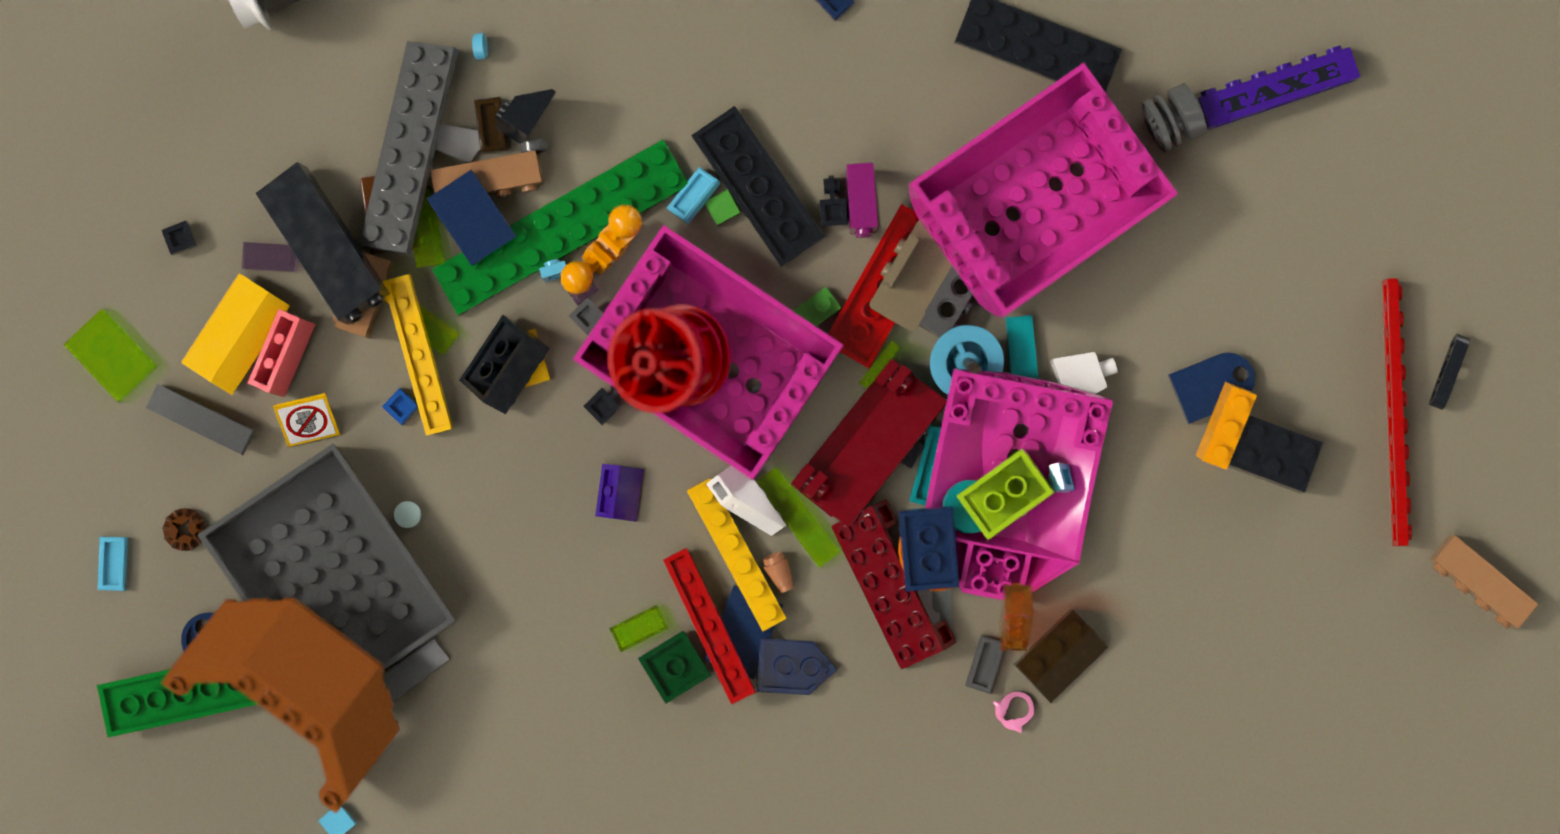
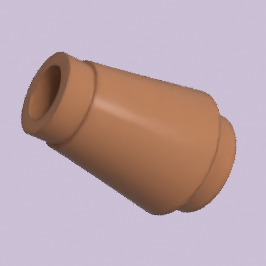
[763,551,794,593]

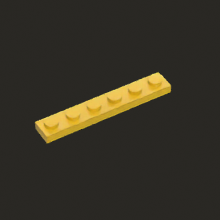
[383,274,453,436]
[687,478,787,632]

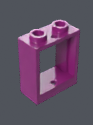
[845,162,878,238]

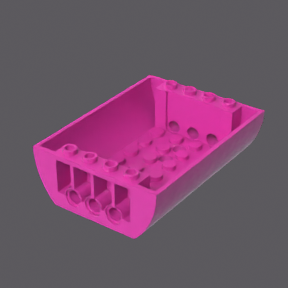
[909,63,1178,317]
[573,225,843,480]

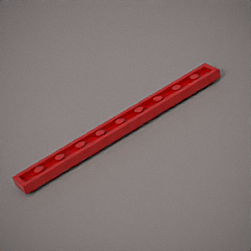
[1382,278,1412,546]

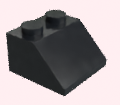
[494,89,556,144]

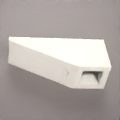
[706,466,786,536]

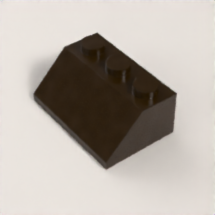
[1013,609,1108,703]

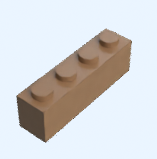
[430,151,543,198]
[1429,535,1538,629]

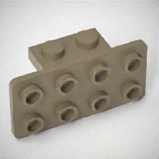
[870,220,952,332]

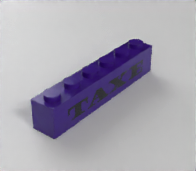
[1198,45,1360,131]

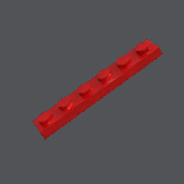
[663,548,757,705]

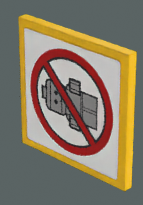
[273,393,340,447]

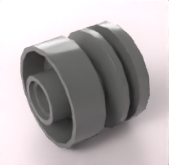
[1141,83,1207,153]

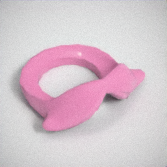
[993,691,1034,733]

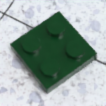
[638,630,711,704]

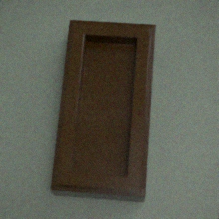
[474,97,508,154]

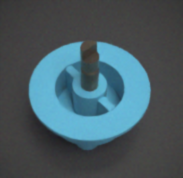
[930,325,1004,394]

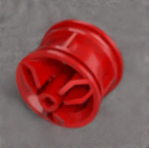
[608,304,731,413]

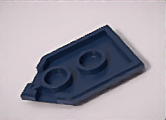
[756,638,838,695]

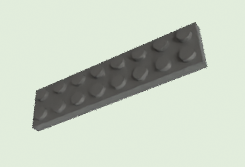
[359,41,458,255]

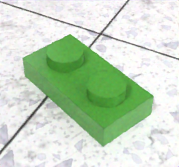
[793,287,841,327]

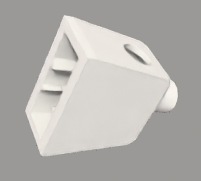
[1050,352,1118,394]

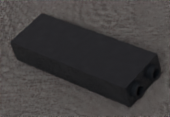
[255,162,390,325]

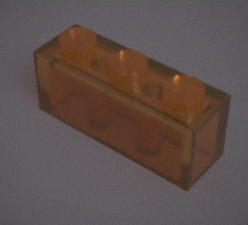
[999,583,1033,651]

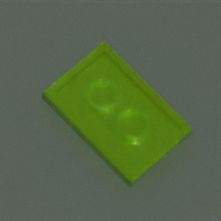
[63,308,158,403]

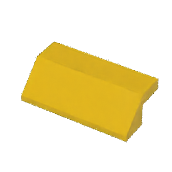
[181,273,290,395]

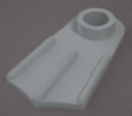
[435,125,481,163]

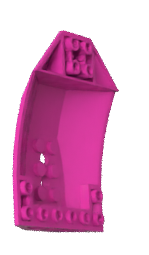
[925,368,1113,603]

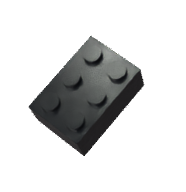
[1228,415,1323,493]

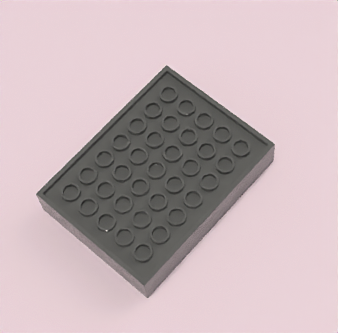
[198,443,456,671]

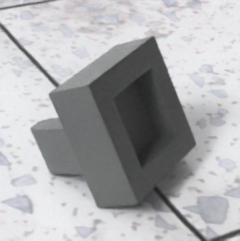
[569,297,604,335]

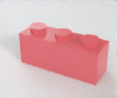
[248,309,316,397]

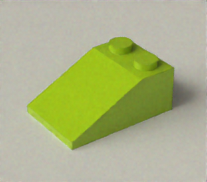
[957,449,1056,540]

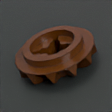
[162,508,206,551]

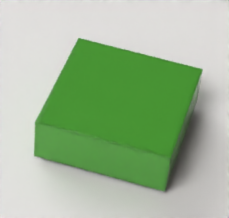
[705,189,741,226]

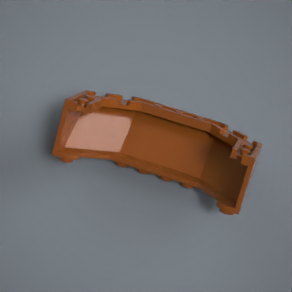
[162,598,400,813]

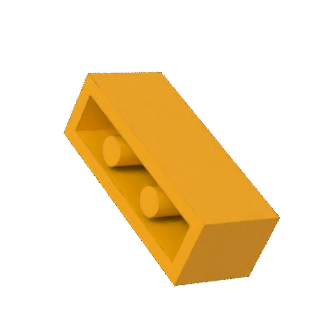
[1195,381,1257,470]

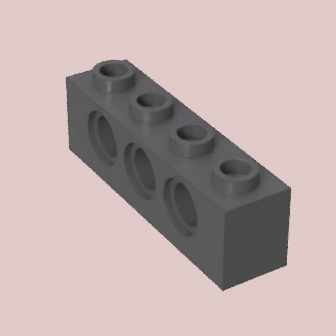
[919,266,974,338]

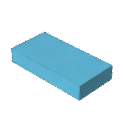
[667,167,721,225]
[97,537,128,591]

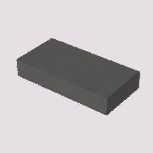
[965,635,1007,694]

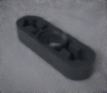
[1429,333,1470,410]

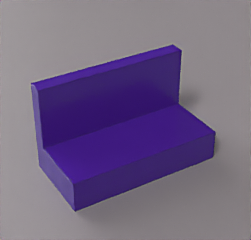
[595,464,643,522]

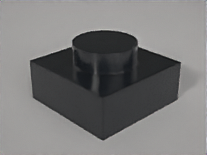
[161,221,197,256]

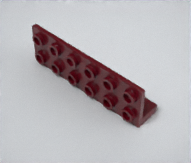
[790,359,900,517]
[803,365,947,527]
[832,499,957,669]

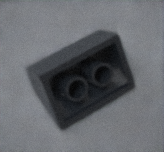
[459,315,550,415]

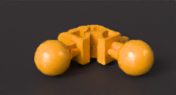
[560,205,642,295]

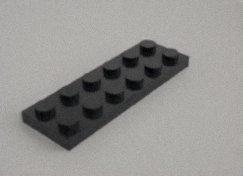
[954,0,1122,93]
[691,106,825,267]

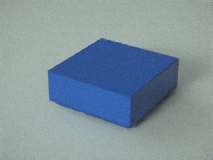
[382,388,418,425]

